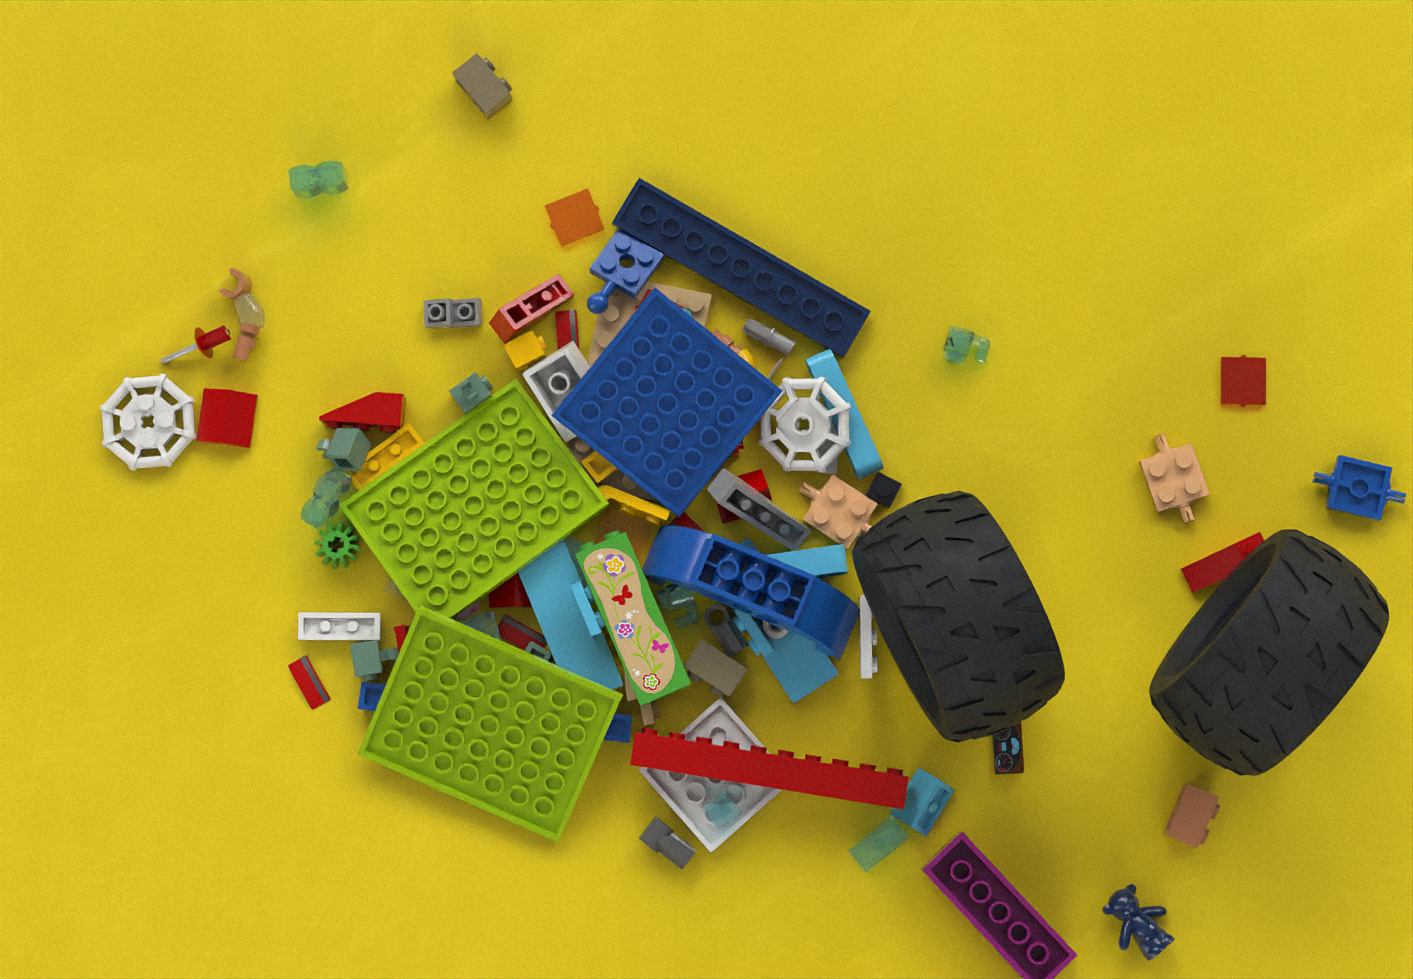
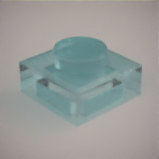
[703,791,741,829]

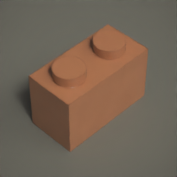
[1163,784,1220,848]

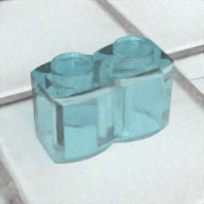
[288,161,348,198]
[301,468,352,529]

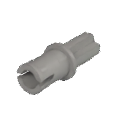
[743,319,796,357]

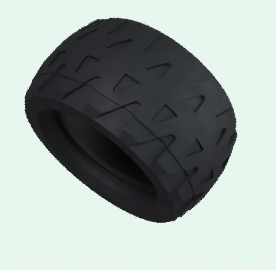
[852,491,1065,743]
[1149,529,1389,776]

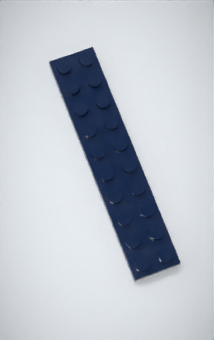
[612,178,871,358]

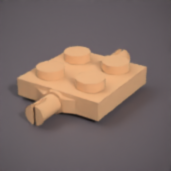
[1139,433,1210,523]
[799,474,878,549]

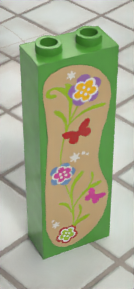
[575,530,691,706]

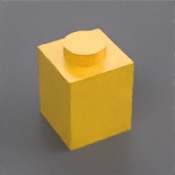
[504,330,548,372]

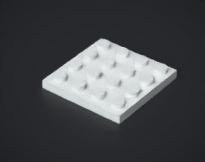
[639,697,781,852]

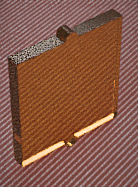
[545,188,604,247]
[594,507,651,559]

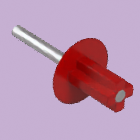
[161,325,231,364]

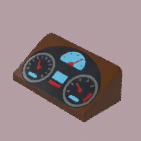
[993,722,1024,775]

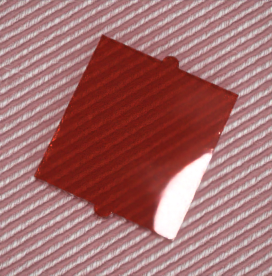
[1220,355,1266,407]

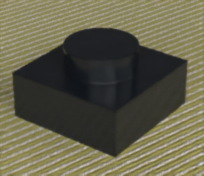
[866,472,902,509]

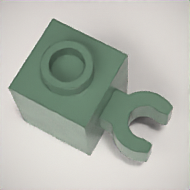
[449,372,493,414]
[316,427,371,471]
[350,640,399,682]

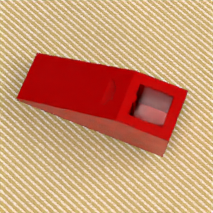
[319,392,406,433]

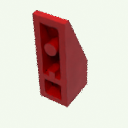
[489,274,574,344]
[1181,532,1264,593]

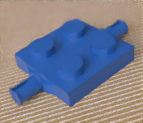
[1312,455,1406,521]

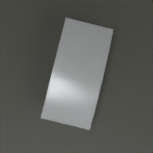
[424,298,483,328]

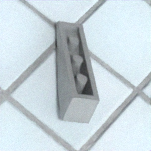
[707,468,811,551]

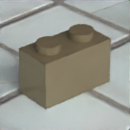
[452,53,513,119]
[684,639,747,698]

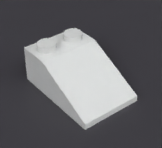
[522,341,589,443]

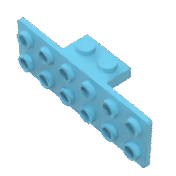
[730,538,838,703]
[518,540,623,690]

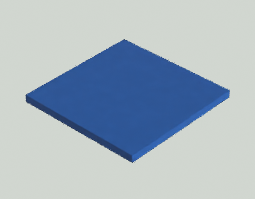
[551,287,782,517]

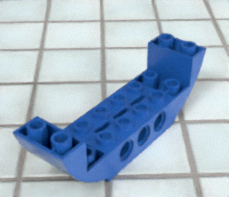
[642,526,860,660]

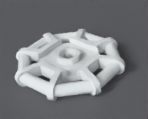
[99,373,197,471]
[758,377,851,473]

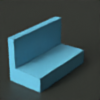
[890,768,955,837]

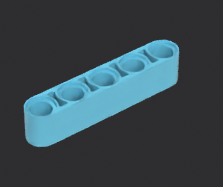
[805,349,884,479]
[767,545,849,578]

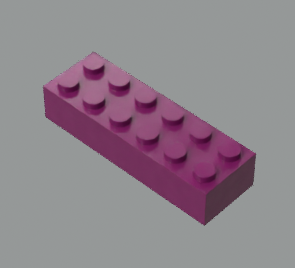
[920,831,1078,979]

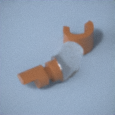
[219,268,265,361]

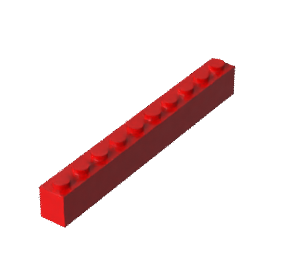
[630,727,909,809]

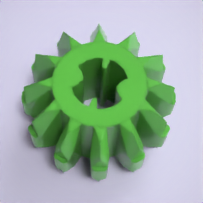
[314,523,361,569]

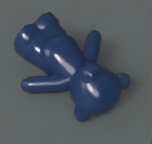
[1102,884,1175,961]

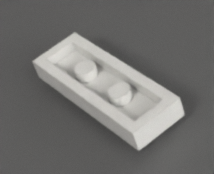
[859,595,877,679]
[298,612,381,641]

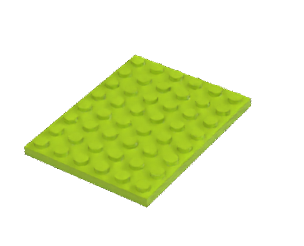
[340,379,610,619]
[357,605,623,842]

